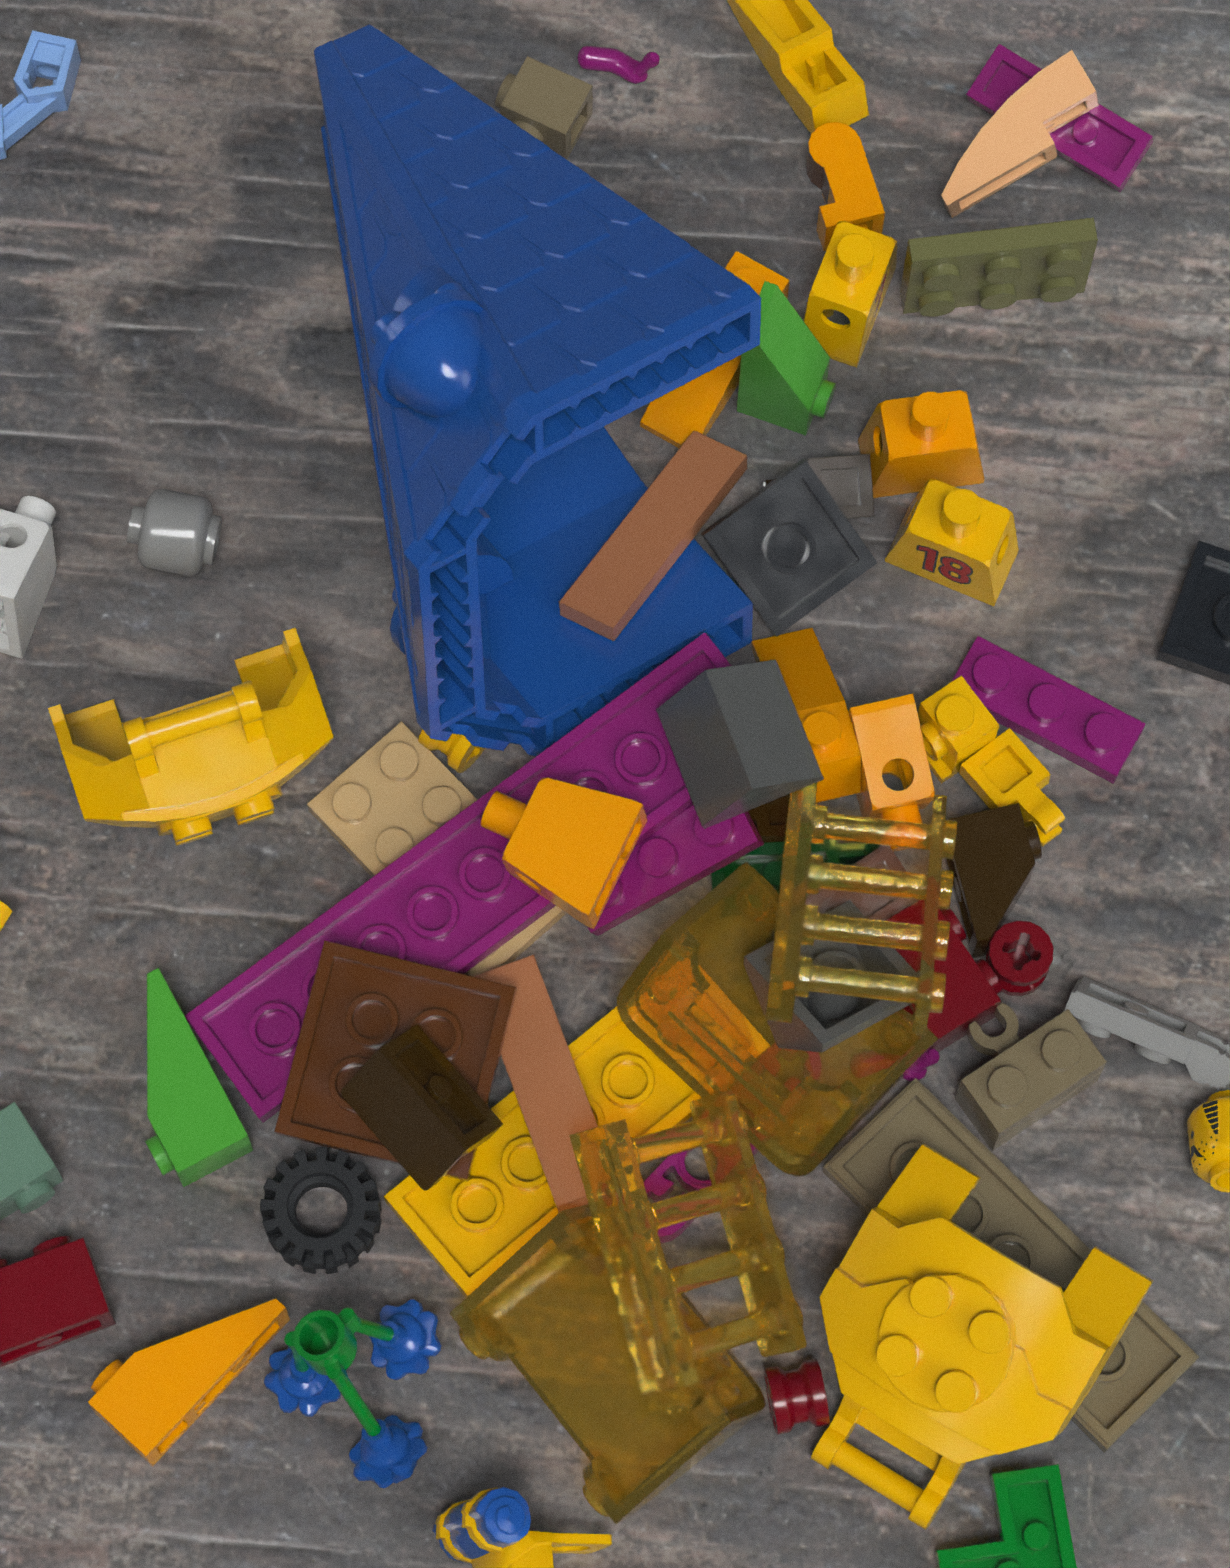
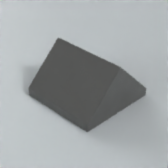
[656,659,824,829]
[744,900,929,1053]

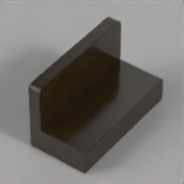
[341,1024,503,1191]

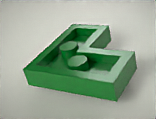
[935,1464,1077,1568]

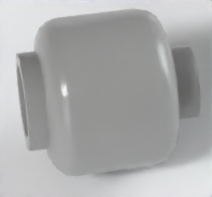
[127,489,222,577]

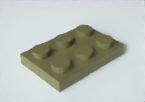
[900,217,1098,317]

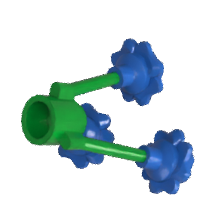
[264,1299,441,1488]

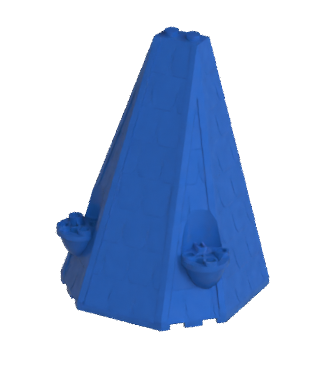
[314,24,761,756]

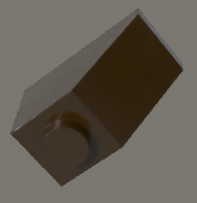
[939,803,1042,958]

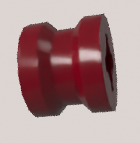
[985,921,1054,996]
[764,1359,830,1435]

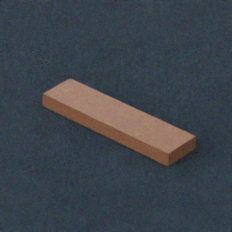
[559,431,747,641]
[473,955,622,1214]

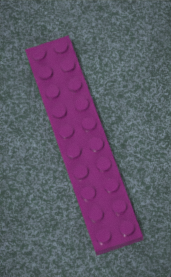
[185,633,731,1123]

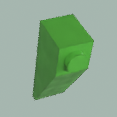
[737,281,836,436]
[145,968,253,1188]

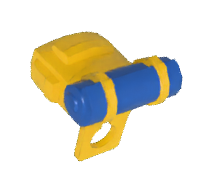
[432,1487,612,1568]

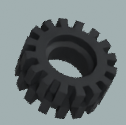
[260,1147,382,1274]

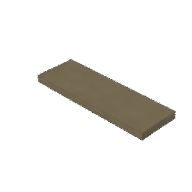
[822,1078,1199,1453]

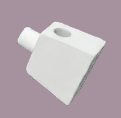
[0,496,57,659]

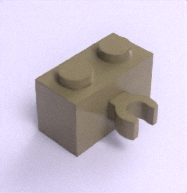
[955,1003,1107,1151]

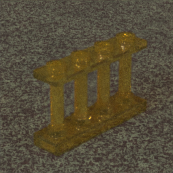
[765,782,957,1036]
[569,1090,807,1396]

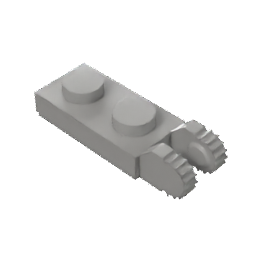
[1063,976,1230,1090]

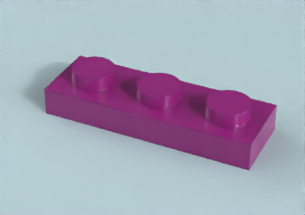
[966,44,1153,193]
[951,636,1146,784]
[588,805,764,936]

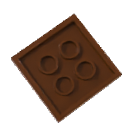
[274,940,517,1182]

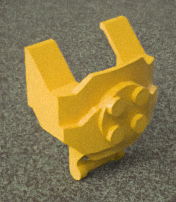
[48,628,334,846]
[811,1144,1153,1530]

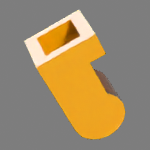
[806,122,885,251]

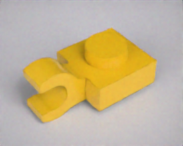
[959,728,1065,847]

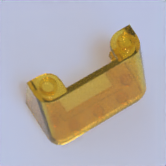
[617,862,938,1176]
[449,1202,766,1524]

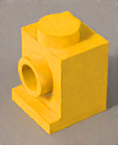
[918,675,999,784]

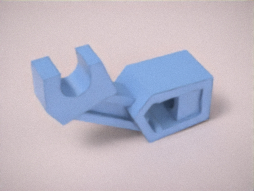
[0,30,81,160]

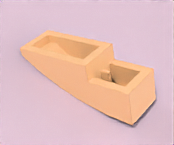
[941,50,1099,218]

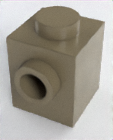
[495,56,593,159]

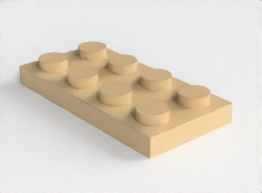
[307,721,567,977]

